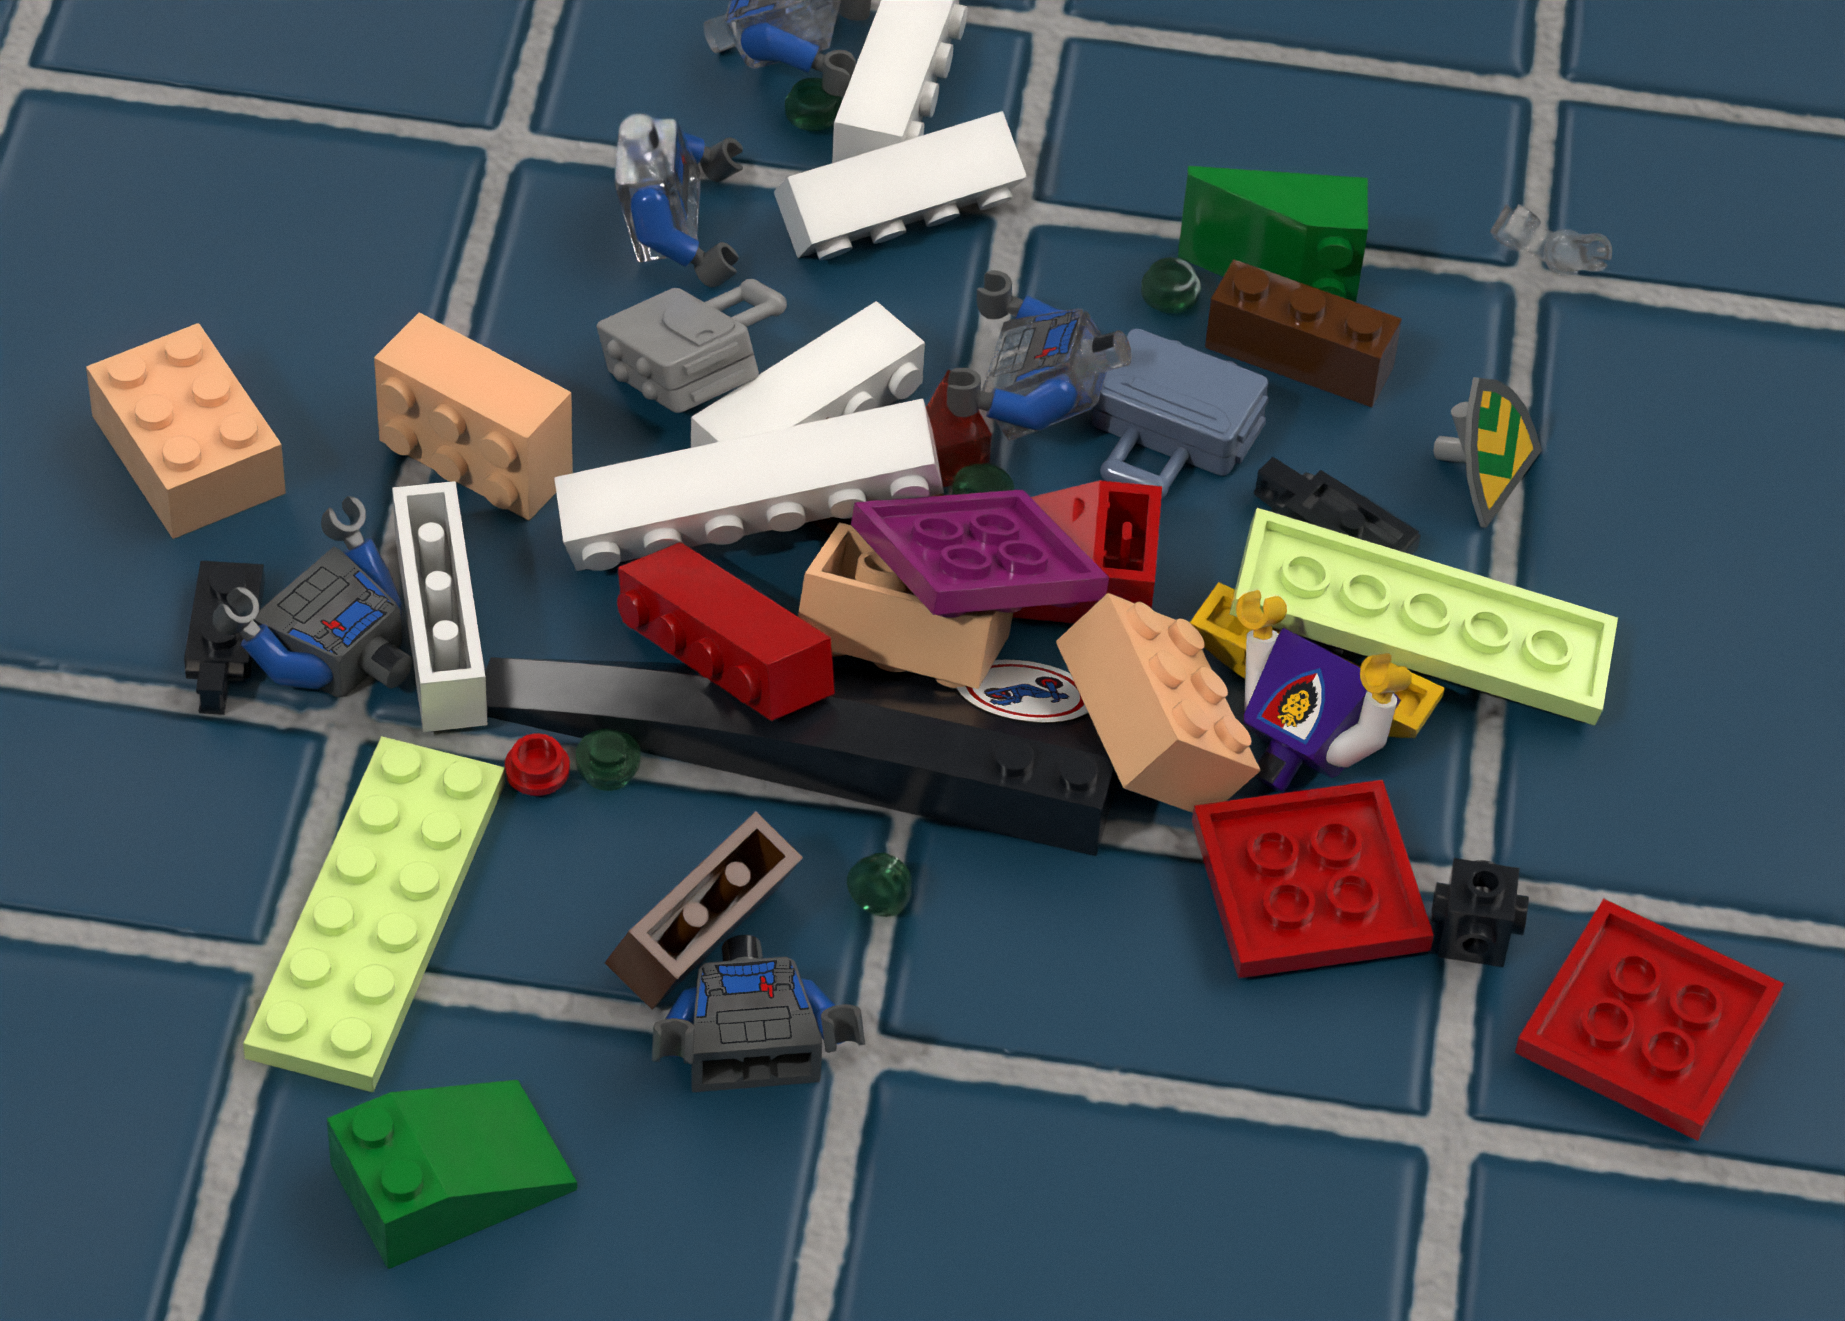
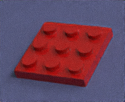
[1192,779,1434,978]
[1515,898,1785,1141]

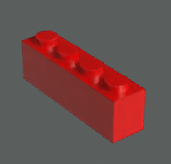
[617,542,835,721]

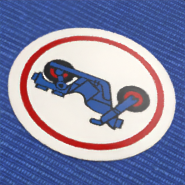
[957,660,1088,723]

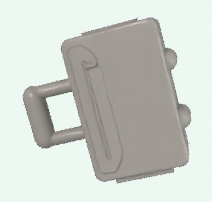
[596,279,787,413]

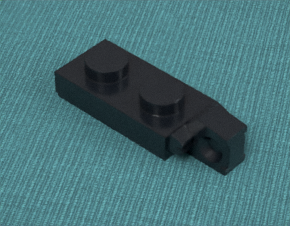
[1254,457,1421,555]
[184,561,265,715]

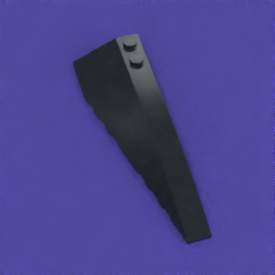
[485,657,1119,856]

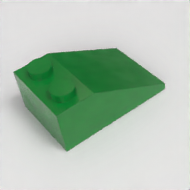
[1178,166,1368,302]
[327,1079,577,1269]

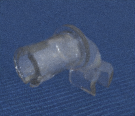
[1490,204,1612,276]

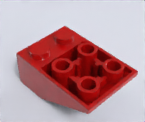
[1012,480,1162,624]

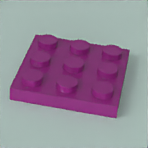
[851,490,1109,618]

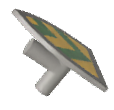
[1433,377,1542,528]

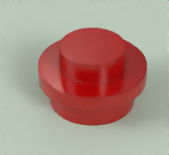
[505,733,570,796]

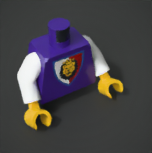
[1236,590,1412,793]

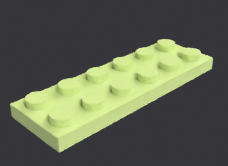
[1229,508,1618,725]
[243,736,505,1092]

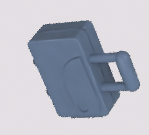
[1091,329,1269,499]

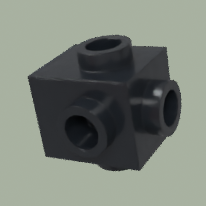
[1430,858,1529,967]

